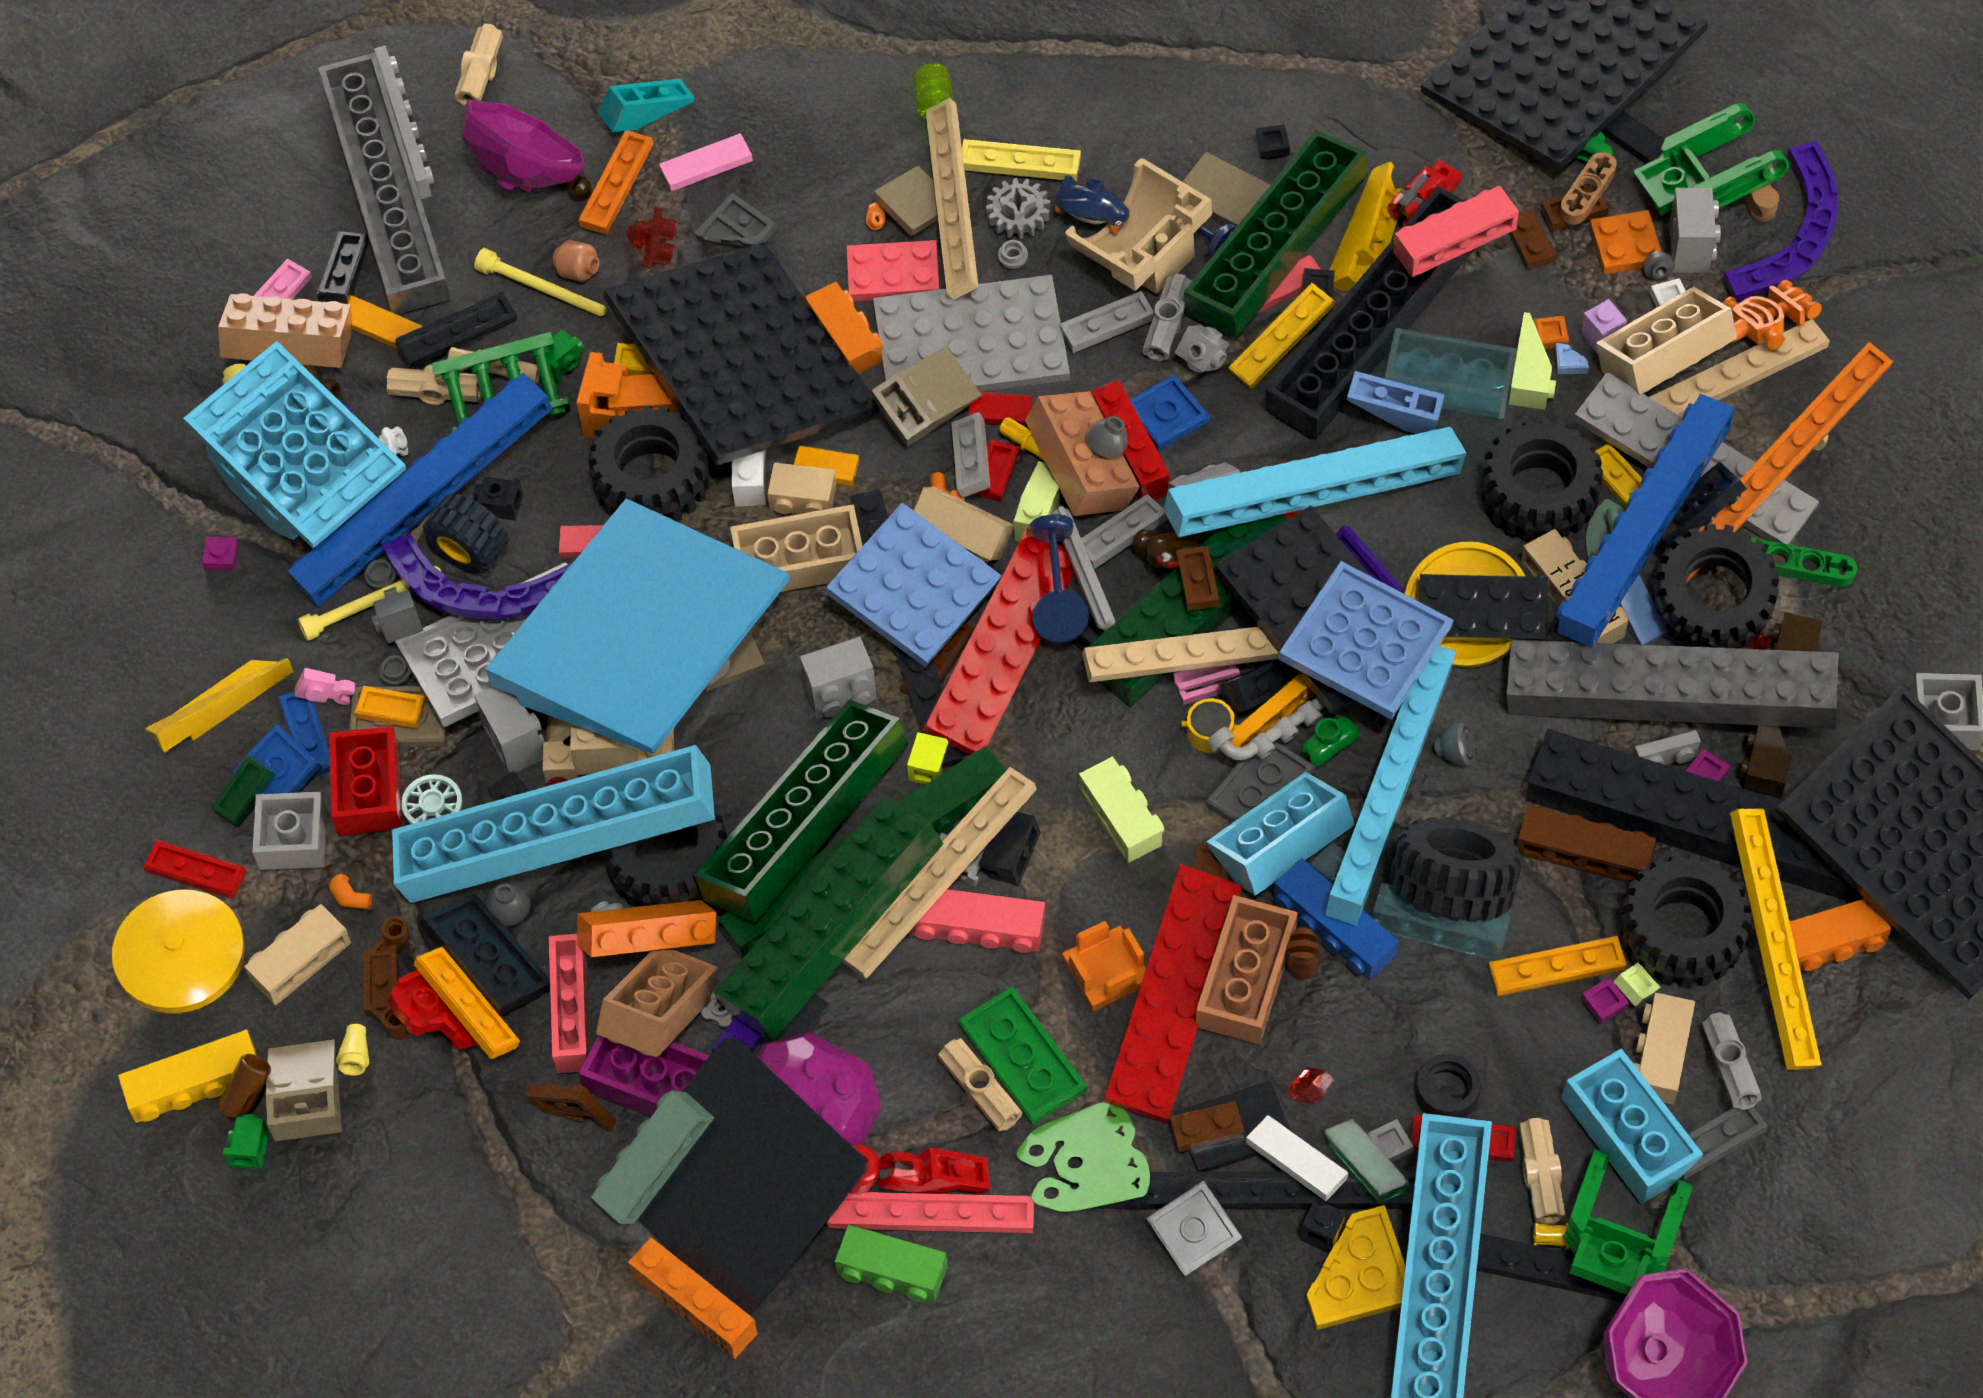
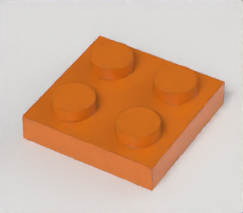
[1589,210,1662,275]

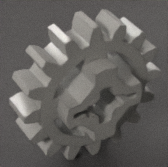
[986,178,1051,239]

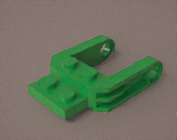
[1633,103,1789,215]
[1563,1149,1693,1295]

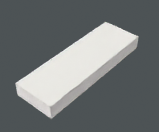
[1246,1115,1348,1201]

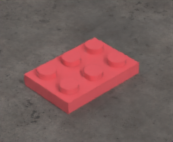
[847,240,939,301]

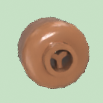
[553,240,599,282]

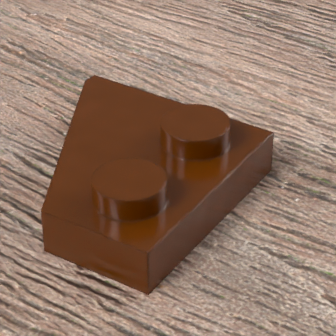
[525,1083,616,1132]

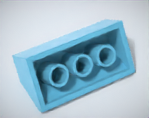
[1206,772,1355,896]
[1561,1048,1703,1204]

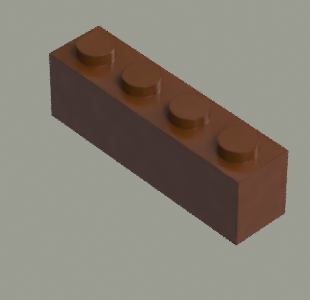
[1517,806,1656,883]

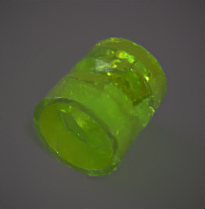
[912,63,955,119]

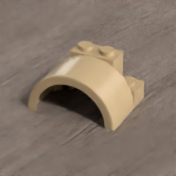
[1065,158,1212,294]
[543,714,674,783]

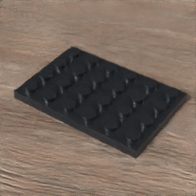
[1213,505,1370,714]

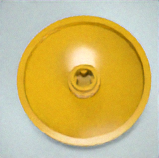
[1405,542,1525,668]
[112,890,245,1013]

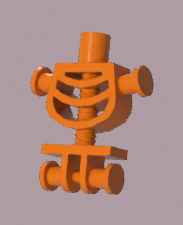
[1723,280,1822,350]

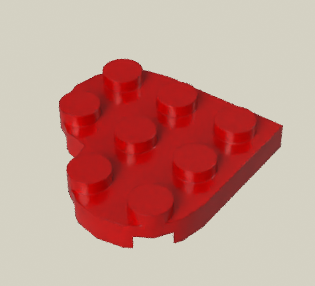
[388,970,503,1049]

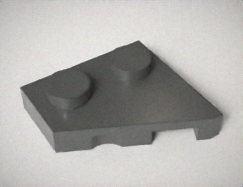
[694,193,778,248]

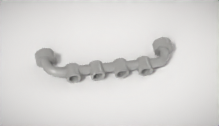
[1206,697,1325,760]

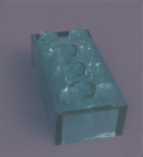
[1385,328,1517,419]

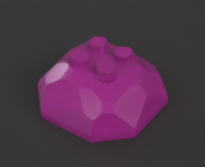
[461,100,585,191]
[757,1032,881,1145]
[1603,1269,1748,1398]

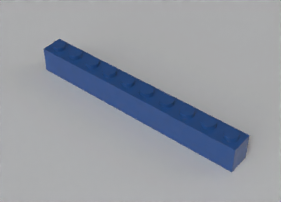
[288,373,553,608]
[1556,394,1735,648]

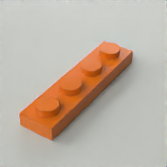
[579,130,654,235]

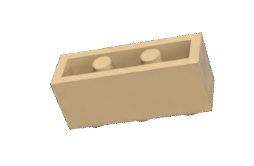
[914,487,1014,563]
[244,904,351,1006]
[1634,992,1695,1105]

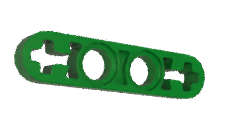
[1750,537,1857,587]

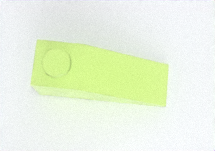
[1509,312,1556,410]
[1014,461,1061,542]

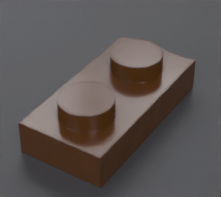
[1540,186,1609,231]
[1508,209,1556,270]
[1176,546,1219,611]
[1170,1101,1244,1152]

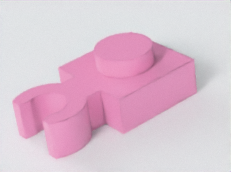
[295,668,355,705]

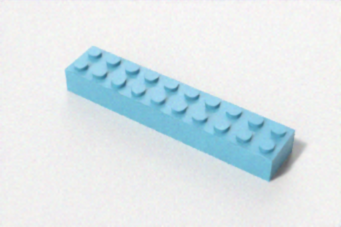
[392,745,715,903]
[1391,1113,1492,1398]

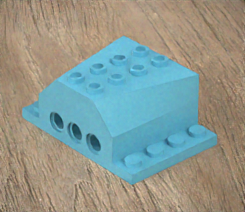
[183,341,406,548]

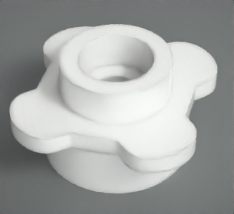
[379,427,408,456]

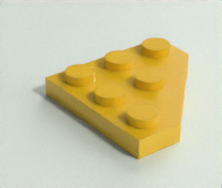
[1306,1205,1406,1330]

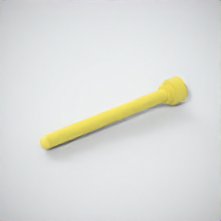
[474,248,607,317]
[297,566,441,641]

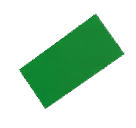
[957,986,1088,1126]

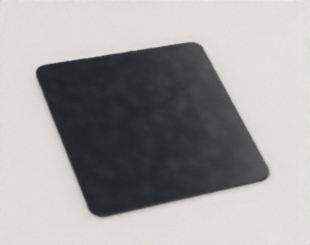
[637,1037,867,1316]

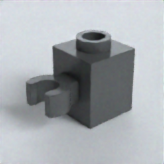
[371,587,424,643]

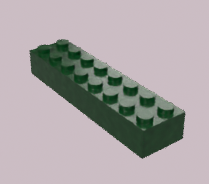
[1184,130,1368,338]
[1084,514,1289,708]
[694,699,908,922]
[714,796,944,1041]

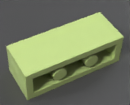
[1079,756,1164,863]

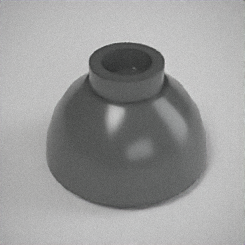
[1085,416,1128,458]
[1435,721,1475,766]
[485,882,531,926]

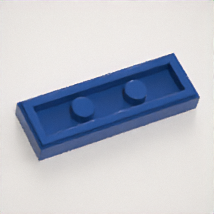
[278,691,330,778]

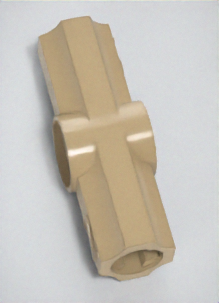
[455,24,503,107]
[387,365,481,405]
[938,1038,1022,1132]
[1519,1118,1565,1225]

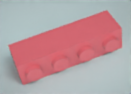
[1393,186,1519,277]
[909,889,1046,953]
[549,934,590,1074]

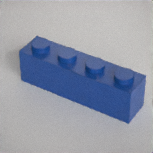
[1273,858,1399,981]

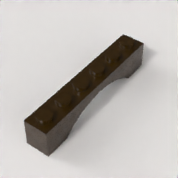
[1740,612,1823,799]

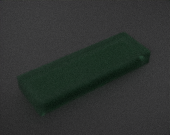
[1324,1119,1409,1203]

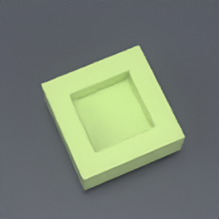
[1613,962,1661,1007]

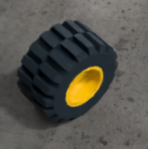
[423,493,509,574]

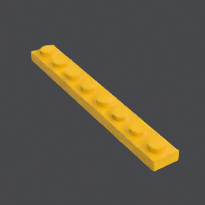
[1730,809,1821,1070]

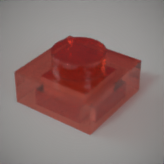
[1286,1067,1334,1104]

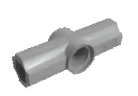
[1143,273,1192,362]
[1702,1012,1762,1110]

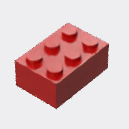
[329,726,402,836]

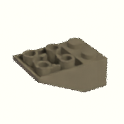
[871,347,982,448]
[266,1039,342,1142]

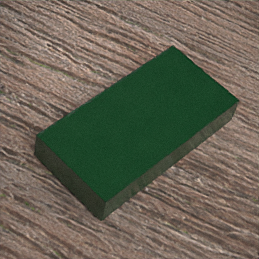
[211,755,276,827]

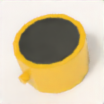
[1181,698,1239,753]

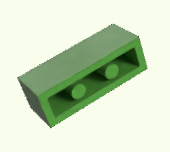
[835,1224,948,1303]

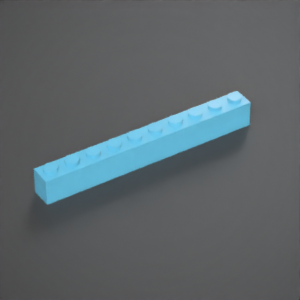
[1164,427,1466,537]
[1325,646,1456,926]

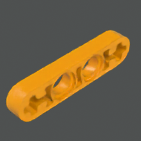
[1231,675,1315,747]

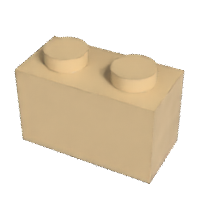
[767,463,837,514]

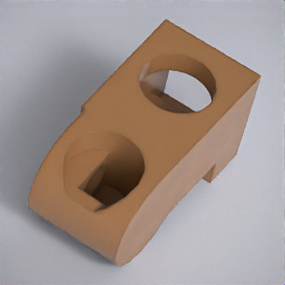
[1744,163,1779,222]

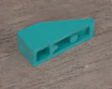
[598,79,695,132]

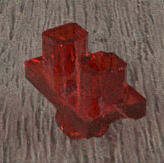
[626,207,677,269]

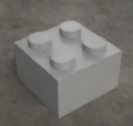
[1669,188,1721,273]
[800,636,877,719]
[1910,673,1983,750]
[474,687,545,773]
[252,792,327,870]

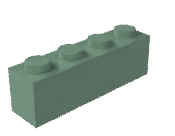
[591,1090,714,1224]

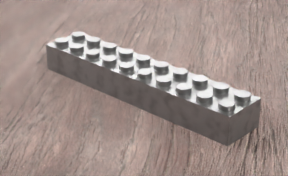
[319,53,451,315]
[1507,640,1839,728]

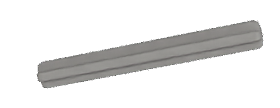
[1052,506,1115,631]

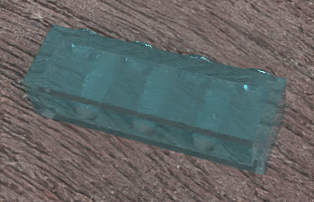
[1373,883,1511,961]

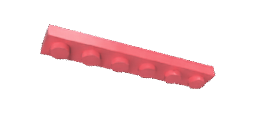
[827,1192,1034,1233]

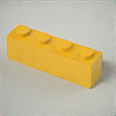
[118,1030,257,1123]

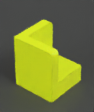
[907,732,948,784]

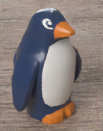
[1055,175,1130,234]

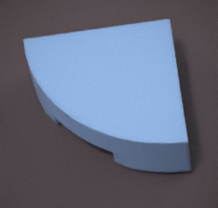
[1555,343,1589,374]

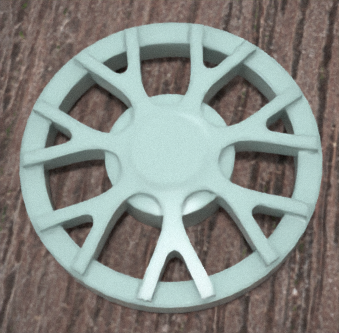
[402,774,463,824]

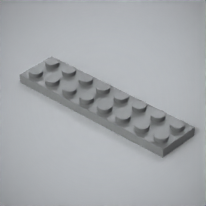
[1573,372,1819,545]

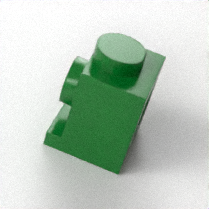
[547,329,585,385]
[223,1114,269,1169]

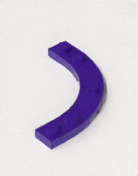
[1723,140,1838,302]
[382,533,572,619]

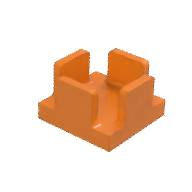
[576,352,630,438]
[1062,921,1146,1012]

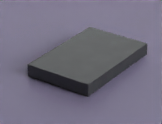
[1206,741,1316,823]

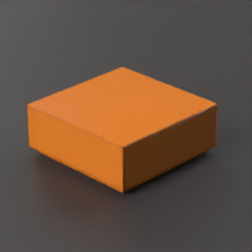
[1533,316,1569,349]

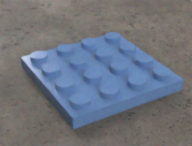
[825,502,1002,667]
[1278,561,1453,719]

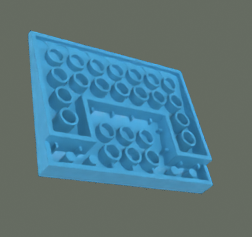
[485,499,790,754]

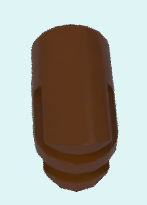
[1286,927,1320,980]
[219,1054,271,1117]

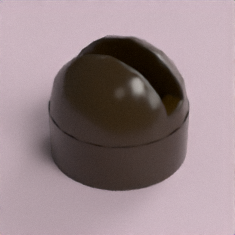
[567,175,592,202]

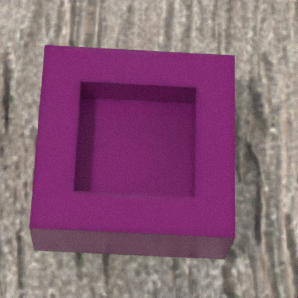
[202,537,239,570]
[1686,749,1731,782]
[1581,977,1629,1025]

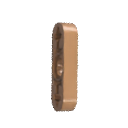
[1560,152,1617,225]

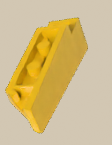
[1329,161,1401,292]
[145,658,293,753]

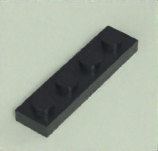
[395,291,517,368]

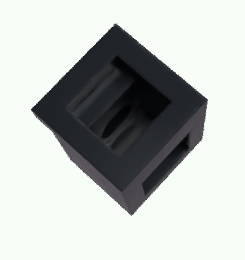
[473,476,523,521]
[1300,1202,1346,1253]

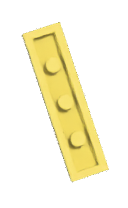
[962,139,1081,181]

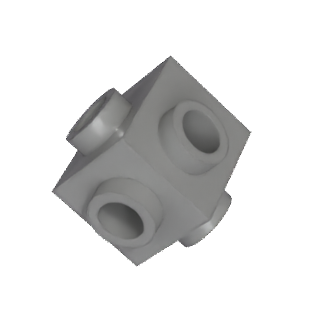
[1174,325,1230,373]

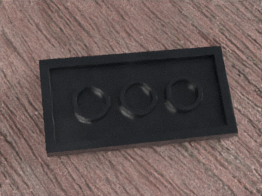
[1419,574,1549,641]
[420,893,550,1015]

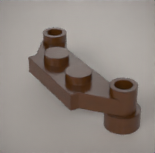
[363,916,410,1040]

